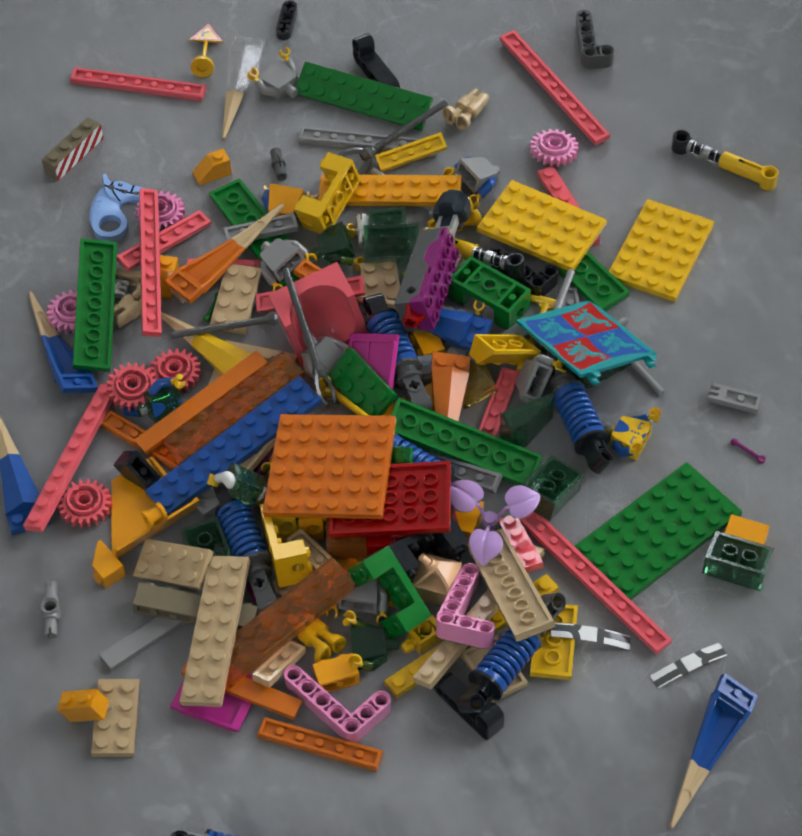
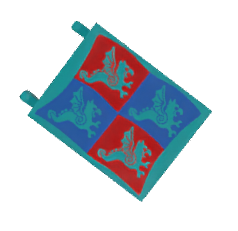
[516,300,657,385]

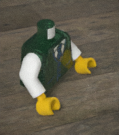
[207,462,267,506]

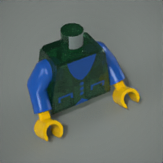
[137,374,194,431]

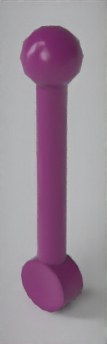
[731,438,766,464]

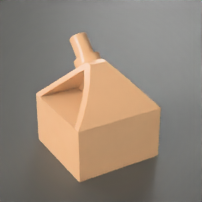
[413,553,462,606]

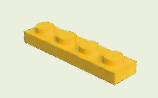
[375,132,447,172]

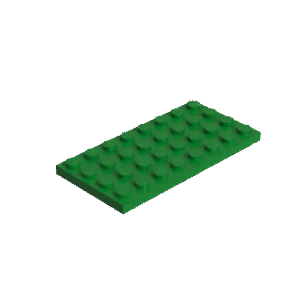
[574,462,742,600]

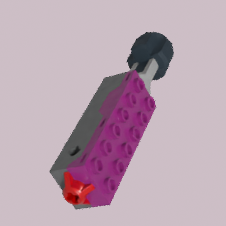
[394,189,471,332]

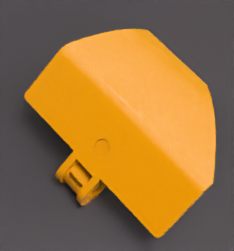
[111,456,200,559]

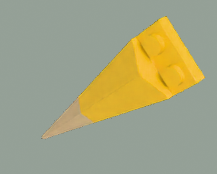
[161,312,272,394]

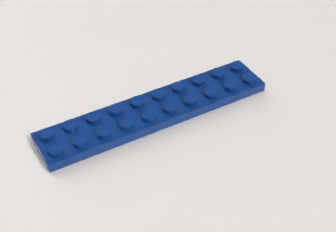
[145,376,323,516]

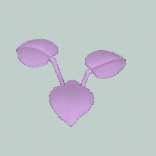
[451,480,540,566]

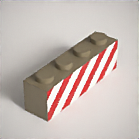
[42,117,103,181]

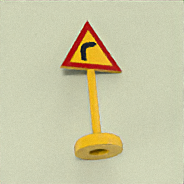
[189,24,223,78]

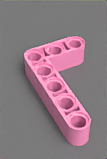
[436,563,495,649]
[284,665,391,743]

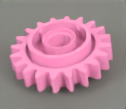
[530,129,579,167]
[135,190,185,232]
[46,289,77,334]

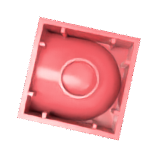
[268,262,369,368]

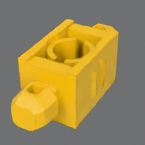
[400,614,443,654]

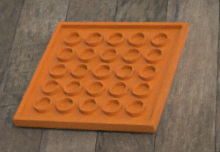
[263,414,397,519]

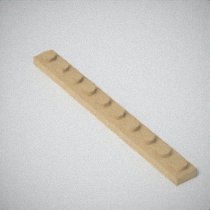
[413,545,545,690]

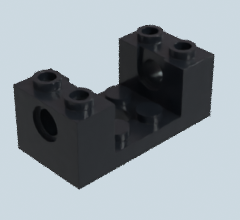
[389,516,469,584]

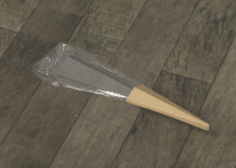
[222,35,267,141]

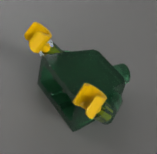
[310,221,364,271]
[343,610,399,672]

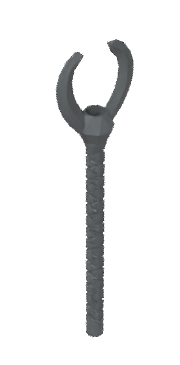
[338,100,448,175]
[282,268,336,405]
[170,311,281,339]

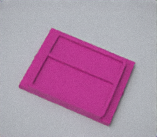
[343,333,399,397]
[170,667,253,732]

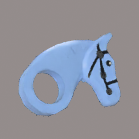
[89,174,143,242]

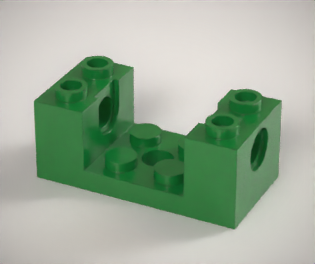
[449,256,531,330]
[348,545,432,639]

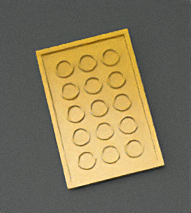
[477,180,607,271]
[609,199,715,302]

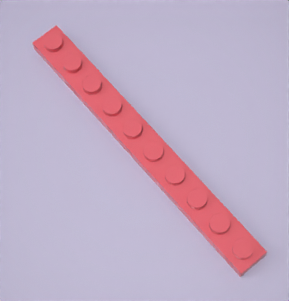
[500,30,610,146]
[139,188,162,337]
[23,383,113,533]
[520,509,672,655]

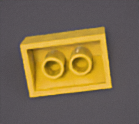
[469,334,541,365]

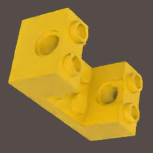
[294,152,361,237]
[260,504,313,588]

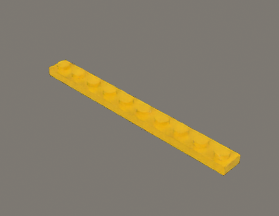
[384,574,559,699]

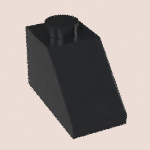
[113,451,161,490]

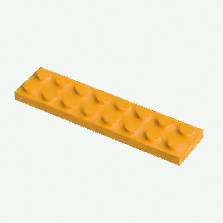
[318,175,462,207]

